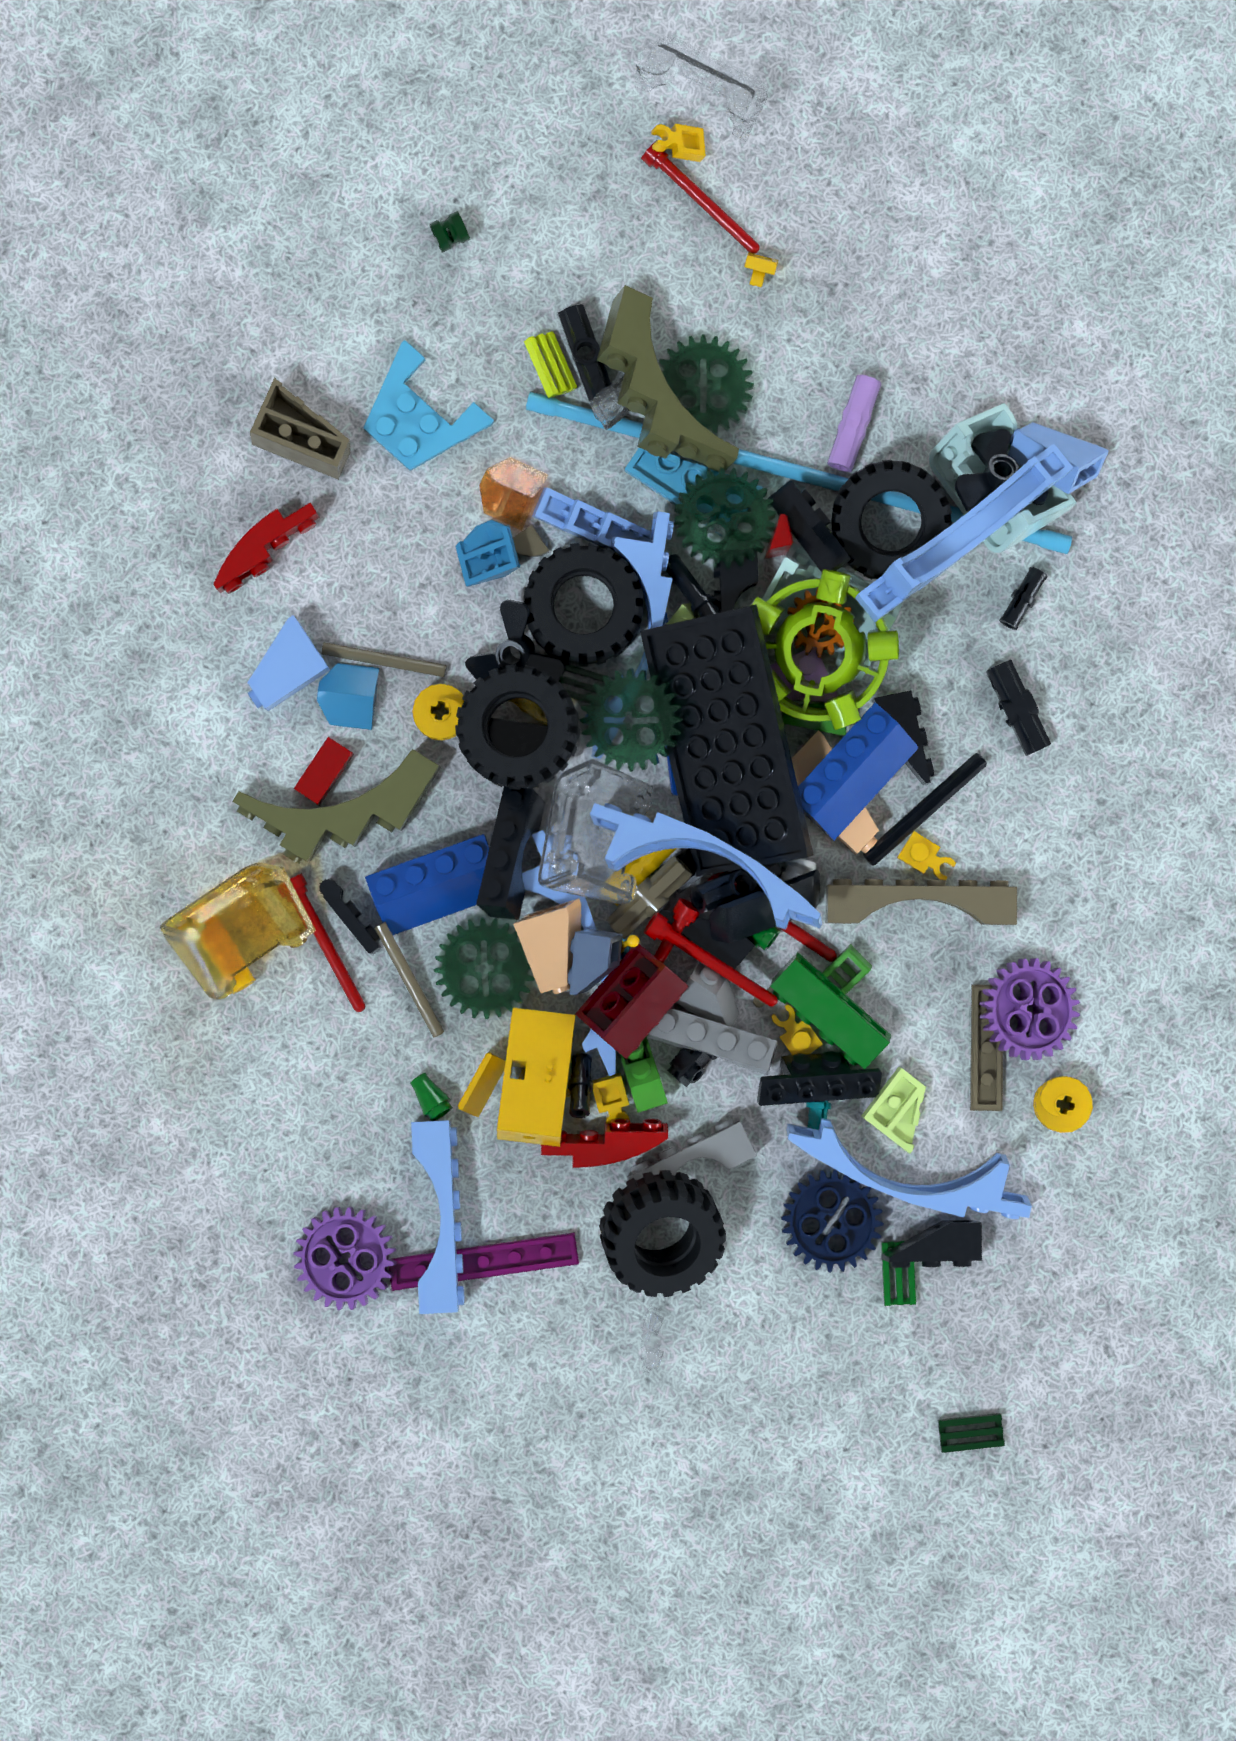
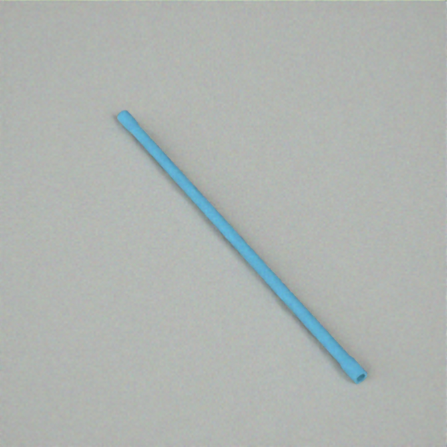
[526,391,1072,554]

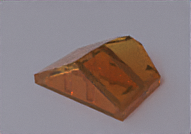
[479,457,548,531]

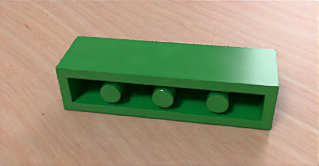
[770,952,891,1070]

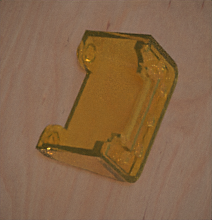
[160,863,316,999]

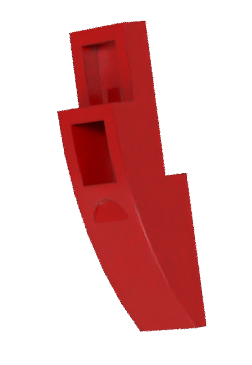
[213,502,320,594]
[541,1118,668,1168]

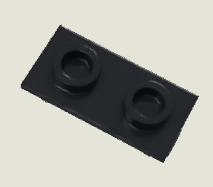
[667,1048,718,1087]

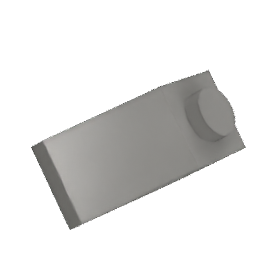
[676,962,739,1027]

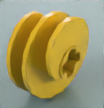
[412,684,464,740]
[1033,1076,1093,1133]

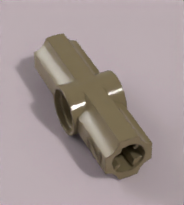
[606,855,693,939]

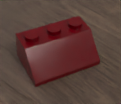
[575,944,689,1059]

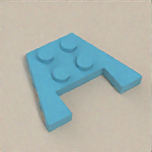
[363,340,494,471]

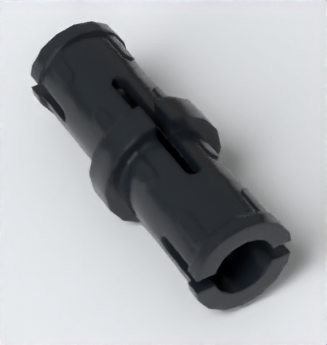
[999,567,1048,630]
[568,1053,593,1118]

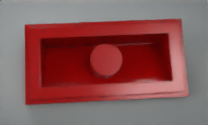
[764,514,794,559]
[293,737,354,806]

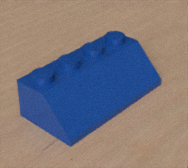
[798,702,919,841]
[365,834,490,935]

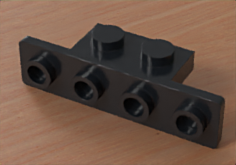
[768,480,851,572]
[757,1051,882,1106]

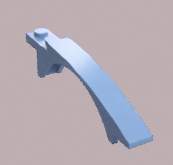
[855,443,1074,622]
[584,511,674,759]
[590,803,822,930]
[522,830,616,1076]
[786,1118,1032,1219]

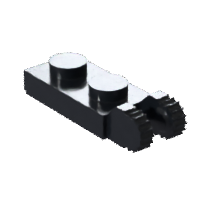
[319,879,382,955]

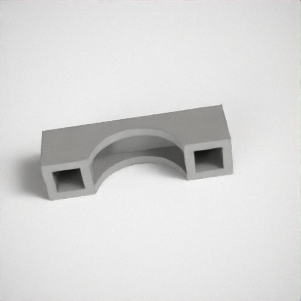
[647,1008,777,1075]
[627,1118,757,1181]

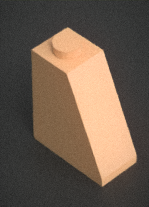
[513,898,581,994]

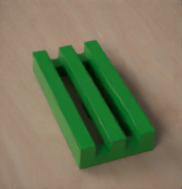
[881,1241,916,1306]

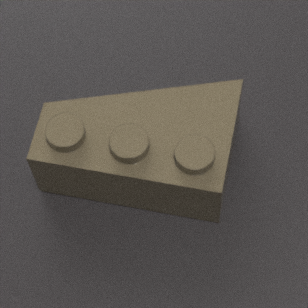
[250,377,351,480]

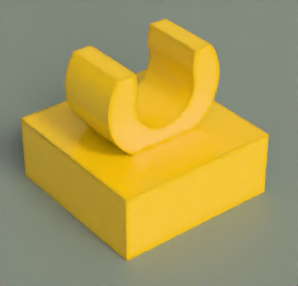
[744,252,779,287]

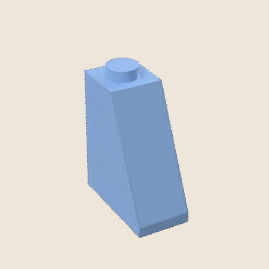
[1008,422,1109,494]
[247,615,330,711]

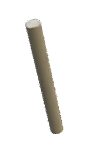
[322,642,447,677]
[374,922,444,1038]

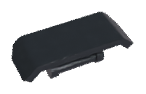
[710,869,821,943]

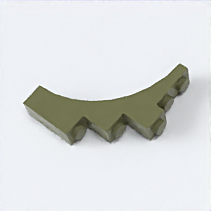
[597,285,739,473]
[232,749,441,864]

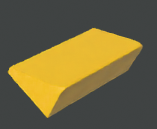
[458,1052,506,1117]

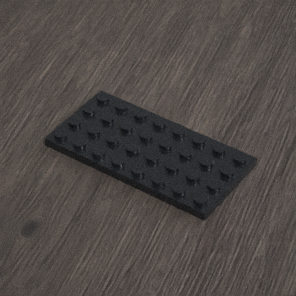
[640,604,813,877]

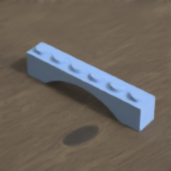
[411,1120,465,1314]

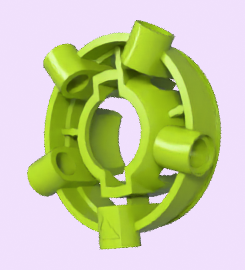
[752,569,899,730]

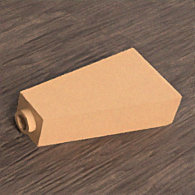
[792,730,879,855]

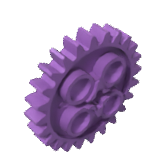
[979,958,1080,1060]
[293,1206,397,1310]

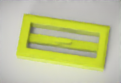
[524,331,578,398]

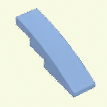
[532,487,651,551]

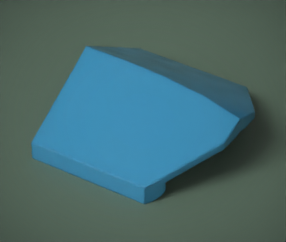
[455,520,520,587]
[317,663,380,730]

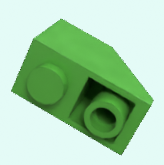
[619,1036,668,1113]

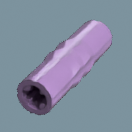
[827,375,881,472]

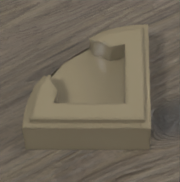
[513,525,549,557]

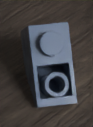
[568,928,623,996]

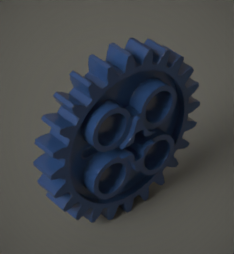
[781,1169,884,1273]

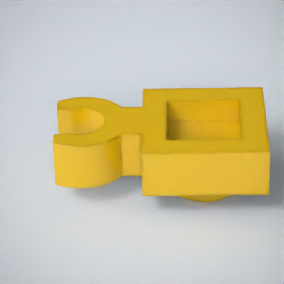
[651,124,706,162]
[897,831,956,880]
[771,1004,823,1055]
[592,1073,630,1123]

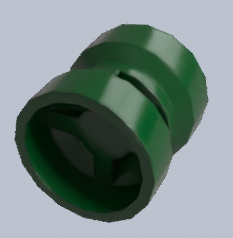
[429,211,470,253]

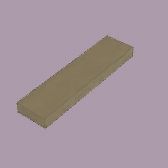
[970,985,1003,1111]

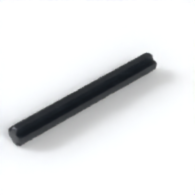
[863,753,987,866]

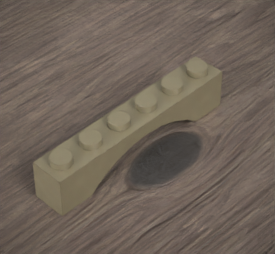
[825,879,1017,925]

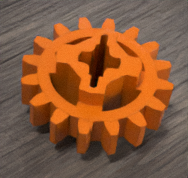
[787,588,854,658]

